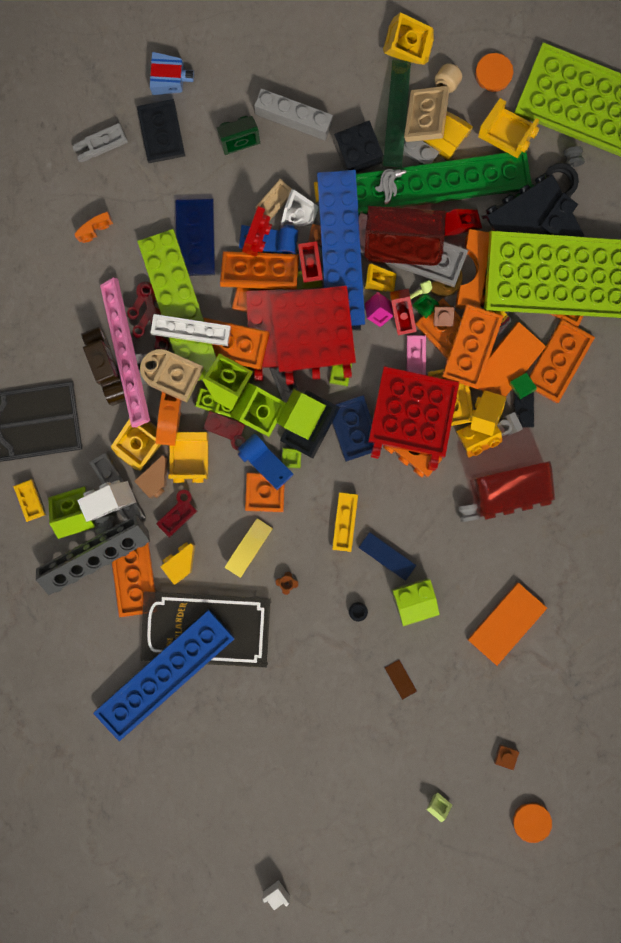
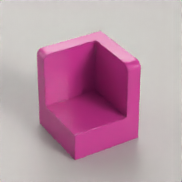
[365,292,394,327]

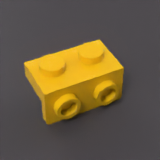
[456,425,502,458]

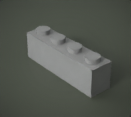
[254,88,333,141]

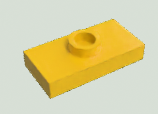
[13,479,46,522]

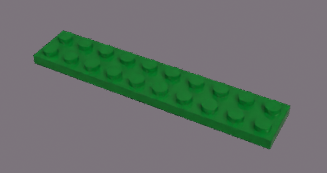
[356,152,532,214]

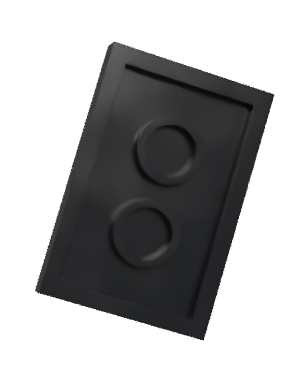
[137,99,185,163]
[280,390,340,458]

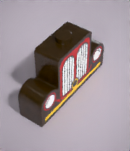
[81,326,126,406]

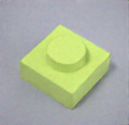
[426,793,452,822]

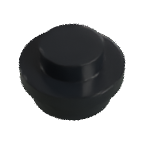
[349,602,368,622]

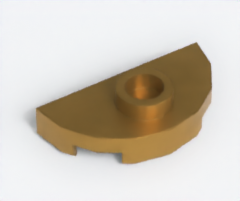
[430,272,463,297]

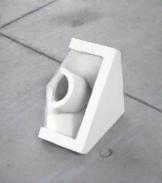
[280,189,319,228]

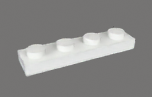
[150,314,231,346]

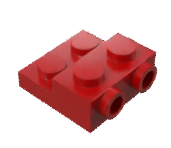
[242,206,272,257]

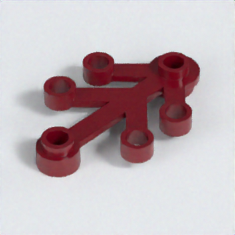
[127,282,170,351]

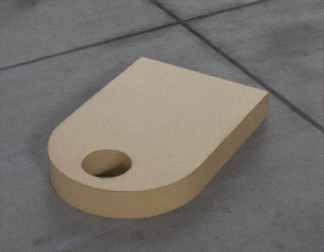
[140,349,204,402]

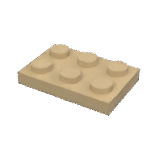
[404,86,449,142]

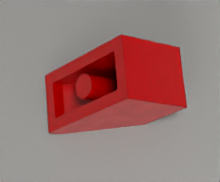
[438,209,482,236]
[298,241,323,283]
[390,288,417,335]

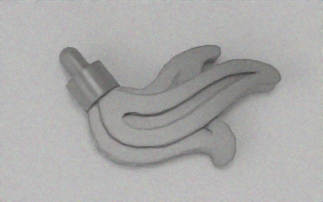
[375,169,406,204]

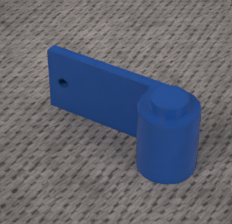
[239,225,298,254]
[237,433,294,490]

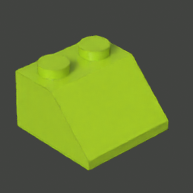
[203,353,253,410]
[230,383,286,437]
[48,486,95,539]
[391,578,440,626]

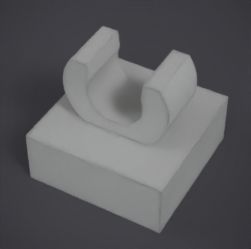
[497,412,523,436]

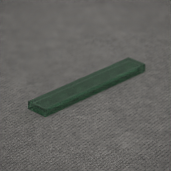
[383,60,411,168]

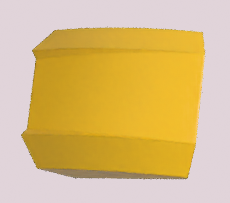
[383,12,434,65]
[422,111,473,161]
[111,418,161,471]

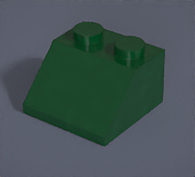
[216,116,260,155]

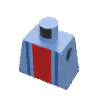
[150,52,194,95]

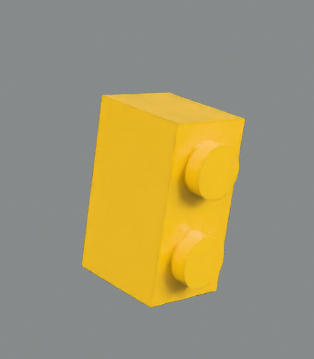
[469,390,507,436]

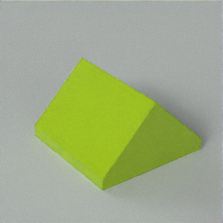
[277,389,326,440]

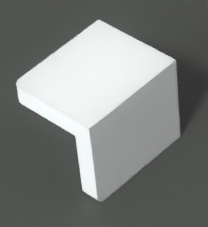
[262,880,290,910]

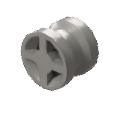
[458,504,480,522]

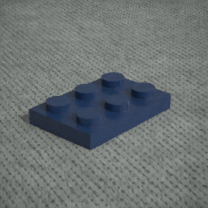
[332,395,382,462]

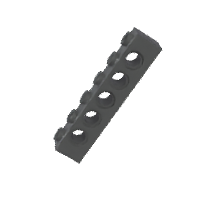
[36,515,150,595]

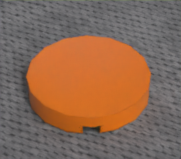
[475,53,514,92]
[513,802,552,843]

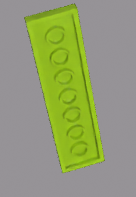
[137,229,221,381]

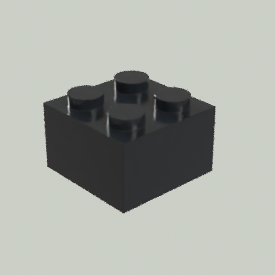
[333,120,384,173]

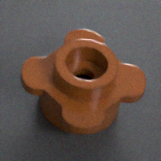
[276,572,298,595]

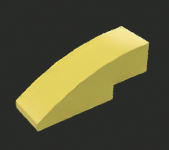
[224,518,273,578]

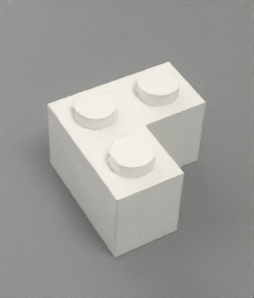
[77,480,136,522]

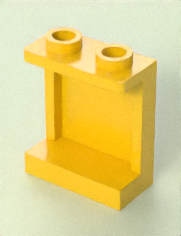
[478,98,540,158]
[168,432,209,483]

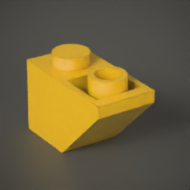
[160,542,195,585]

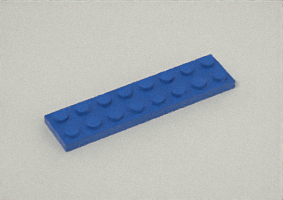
[317,170,365,326]
[93,609,235,742]

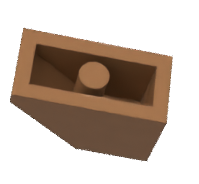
[134,455,168,499]

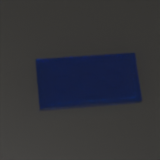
[175,199,215,276]

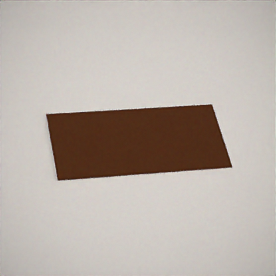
[385,660,417,700]

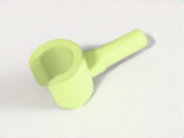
[410,280,432,299]

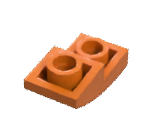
[75,211,113,243]

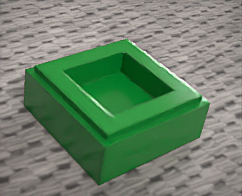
[412,293,439,318]
[509,373,537,399]

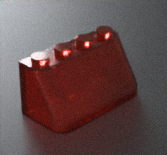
[364,206,446,266]
[470,461,555,520]

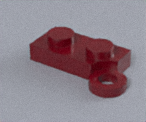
[203,411,246,450]
[156,490,198,538]

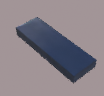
[358,532,417,581]

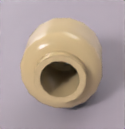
[434,63,462,93]

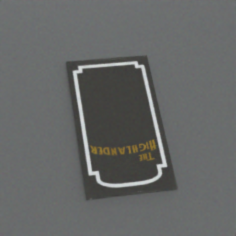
[140,591,271,668]

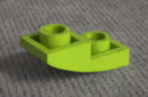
[194,388,238,418]

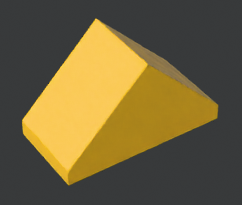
[365,264,396,292]

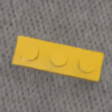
[332,492,358,552]

